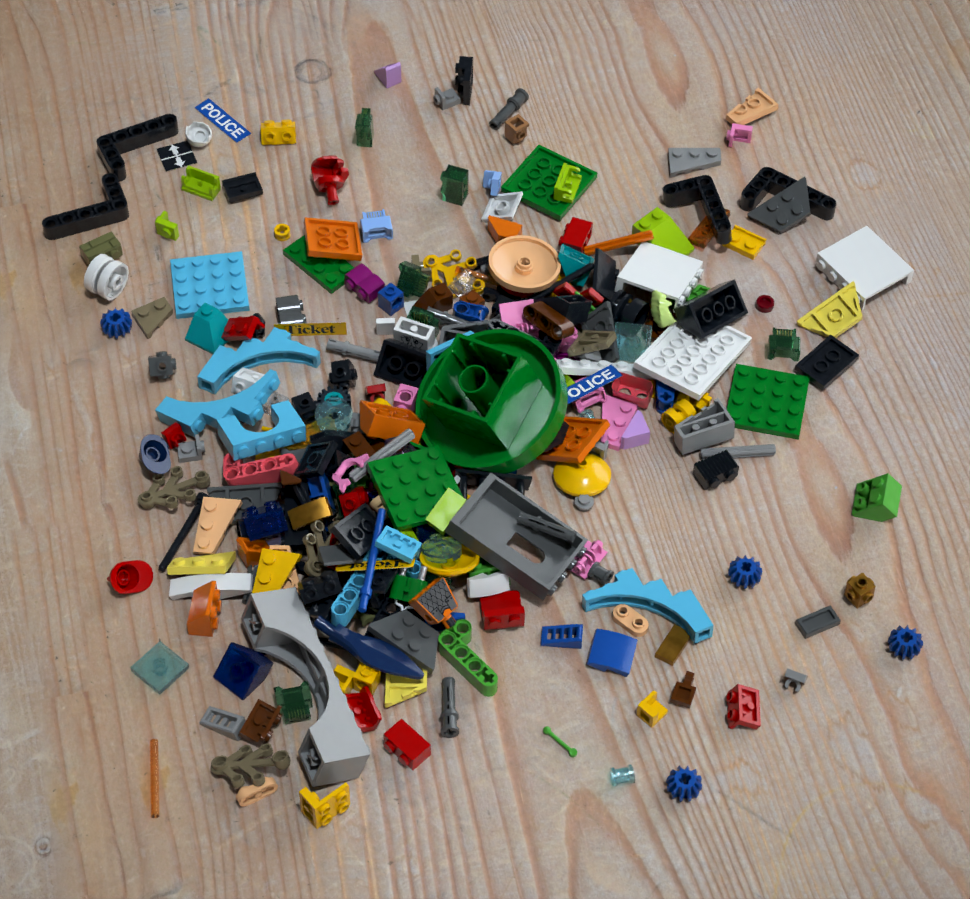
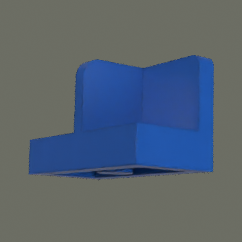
[307,473,336,509]

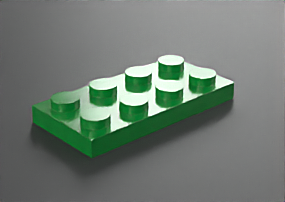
[283,235,354,294]

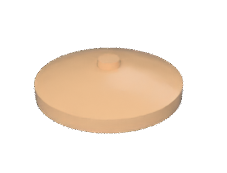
[488,235,561,293]

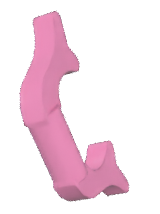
[332,453,370,493]

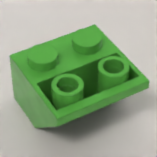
[852,473,902,522]

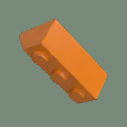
[359,400,425,444]

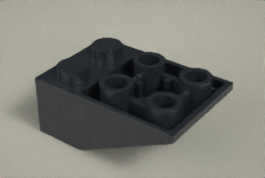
[533,294,593,325]

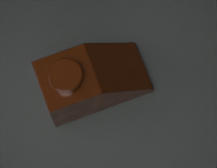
[412,282,453,322]

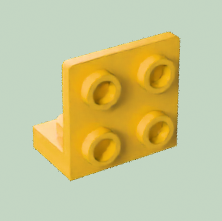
[299,782,350,829]

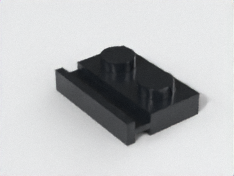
[222,172,263,203]

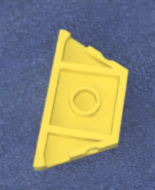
[797,281,862,338]
[385,663,427,707]

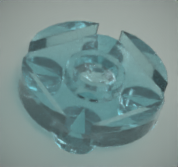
[315,397,353,432]
[422,534,462,563]

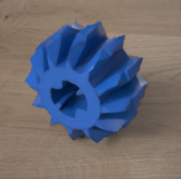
[100,307,132,339]
[728,555,763,589]
[888,625,923,660]
[666,765,702,802]

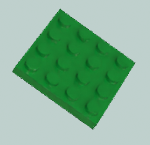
[501,145,598,220]
[727,364,810,440]
[366,445,463,531]

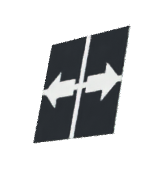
[157,141,197,171]

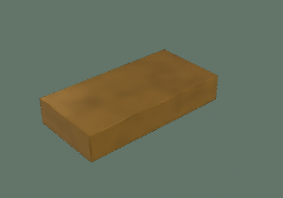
[655,624,690,666]

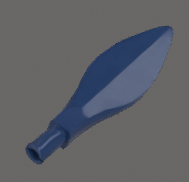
[313,615,424,679]

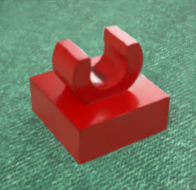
[365,383,386,402]
[161,422,187,450]

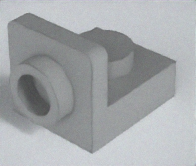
[433,87,461,110]
[177,434,205,463]

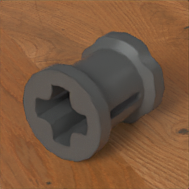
[588,561,614,586]

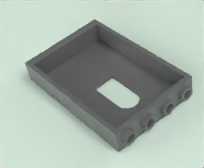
[445,473,588,600]

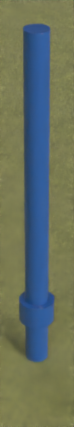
[358,508,386,613]

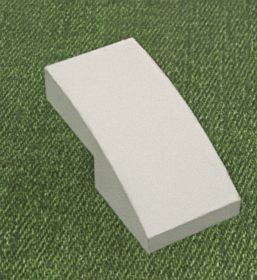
[467,571,510,598]

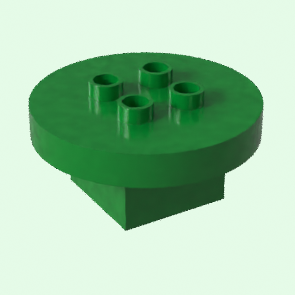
[415,329,568,474]

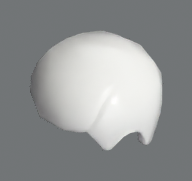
[185,121,212,147]

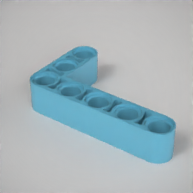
[331,549,421,627]

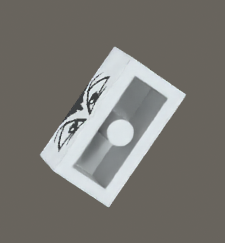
[393,316,435,351]

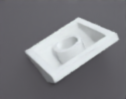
[481,191,523,223]

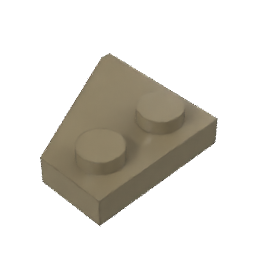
[131,297,173,339]

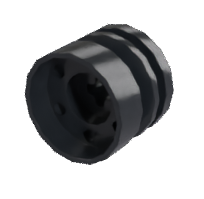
[610,290,650,338]

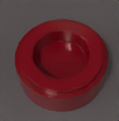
[756,295,774,313]

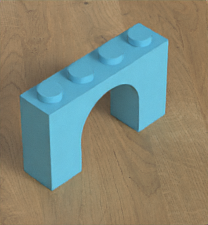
[217,400,306,461]

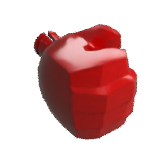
[311,155,349,205]

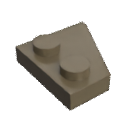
[567,330,617,357]

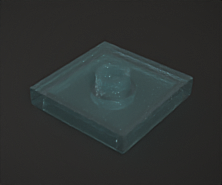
[615,322,652,362]
[130,641,189,694]

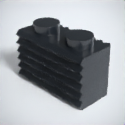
[693,450,739,490]

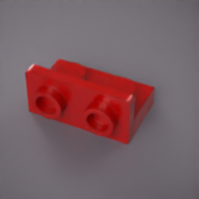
[726,684,761,730]

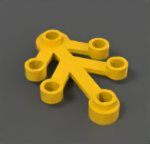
[423,249,486,299]

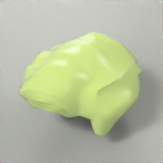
[650,290,677,328]

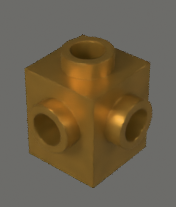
[844,572,876,609]

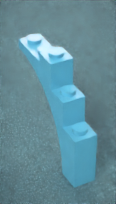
[197,327,321,394]
[155,369,280,437]
[582,568,714,644]

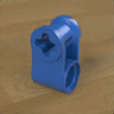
[453,301,489,322]
[655,379,675,414]

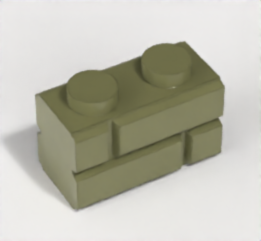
[79,231,123,266]

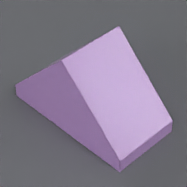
[374,62,401,88]
[620,410,650,450]

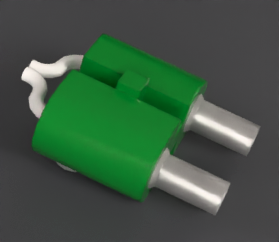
[389,561,428,611]

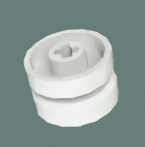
[84,254,129,300]

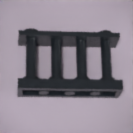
[453,468,532,500]

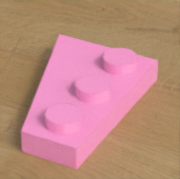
[601,395,638,451]

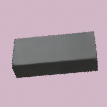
[318,545,363,566]

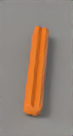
[584,230,654,256]

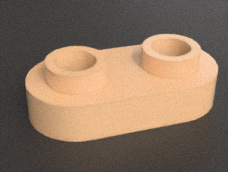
[613,604,649,637]
[236,777,278,807]

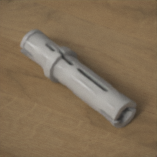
[326,338,380,362]

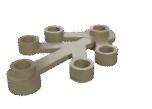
[138,466,211,509]
[302,520,341,577]
[211,743,291,788]

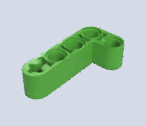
[438,619,498,697]

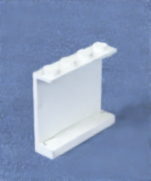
[815,226,914,310]
[615,241,704,313]

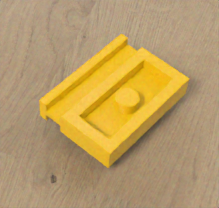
[722,225,766,260]

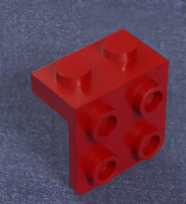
[480,590,525,630]

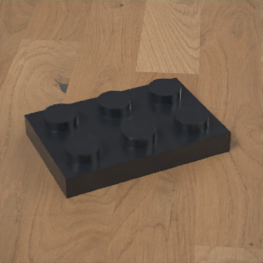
[794,335,859,390]
[330,502,386,560]

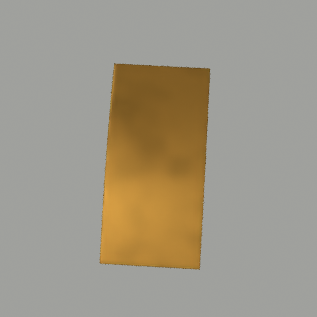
[287,497,333,530]

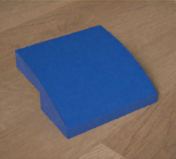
[586,629,638,677]

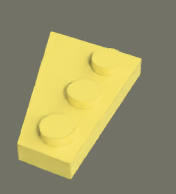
[167,551,236,575]

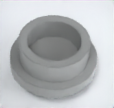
[574,494,594,512]

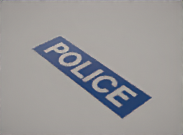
[194,98,251,143]
[567,364,623,404]

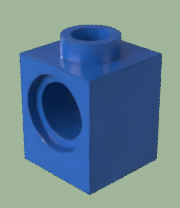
[378,283,404,316]

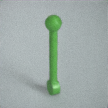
[543,726,577,757]

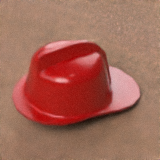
[107,560,153,594]

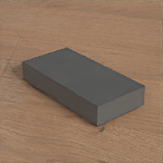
[795,605,841,639]

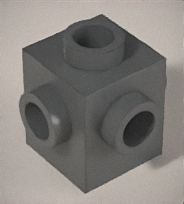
[148,351,177,379]

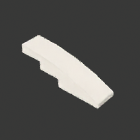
[169,573,253,600]

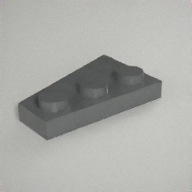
[580,301,620,363]

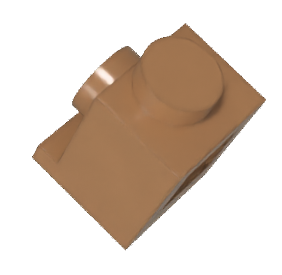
[505,114,529,144]

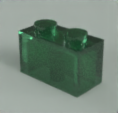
[440,165,469,206]

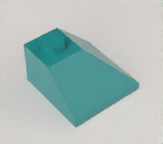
[558,244,594,287]
[185,303,228,354]

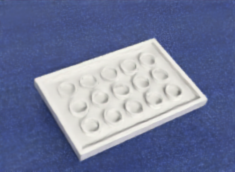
[633,318,752,401]

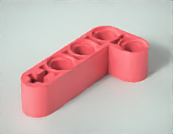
[223,453,299,486]

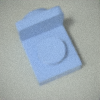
[483,170,502,196]

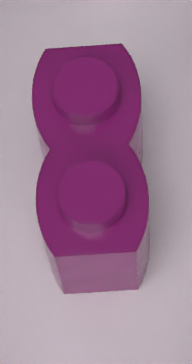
[344,263,385,303]

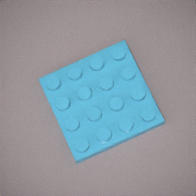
[170,251,250,319]

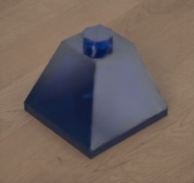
[213,642,274,700]

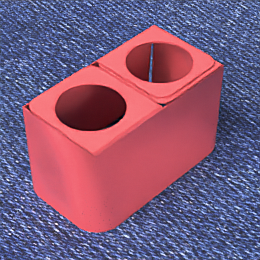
[612,372,653,409]

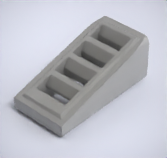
[199,706,246,741]

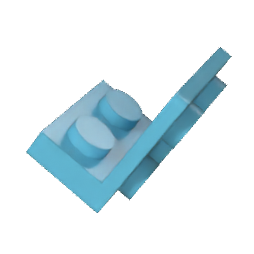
[375,525,422,564]

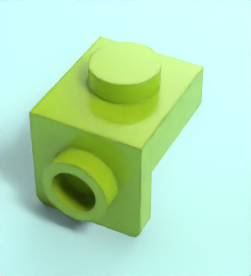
[155,211,179,241]

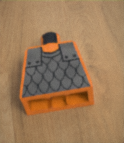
[408,577,458,629]

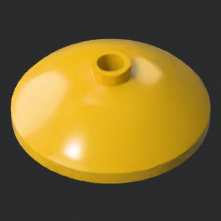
[553,453,611,497]
[419,541,480,577]

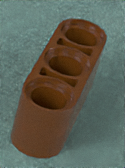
[523,301,575,340]

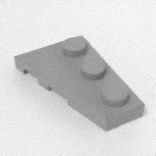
[668,148,721,178]

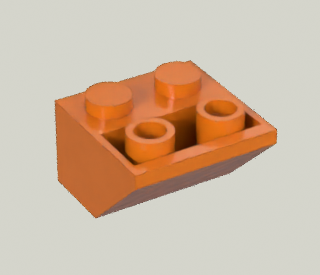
[187,581,222,637]

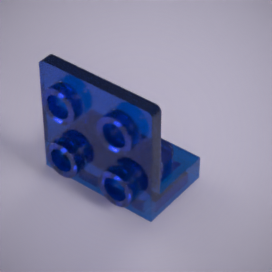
[241,500,288,541]

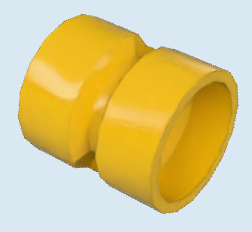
[661,399,697,434]

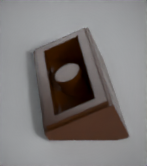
[280,470,301,486]

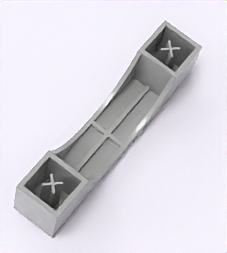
[241,587,370,787]

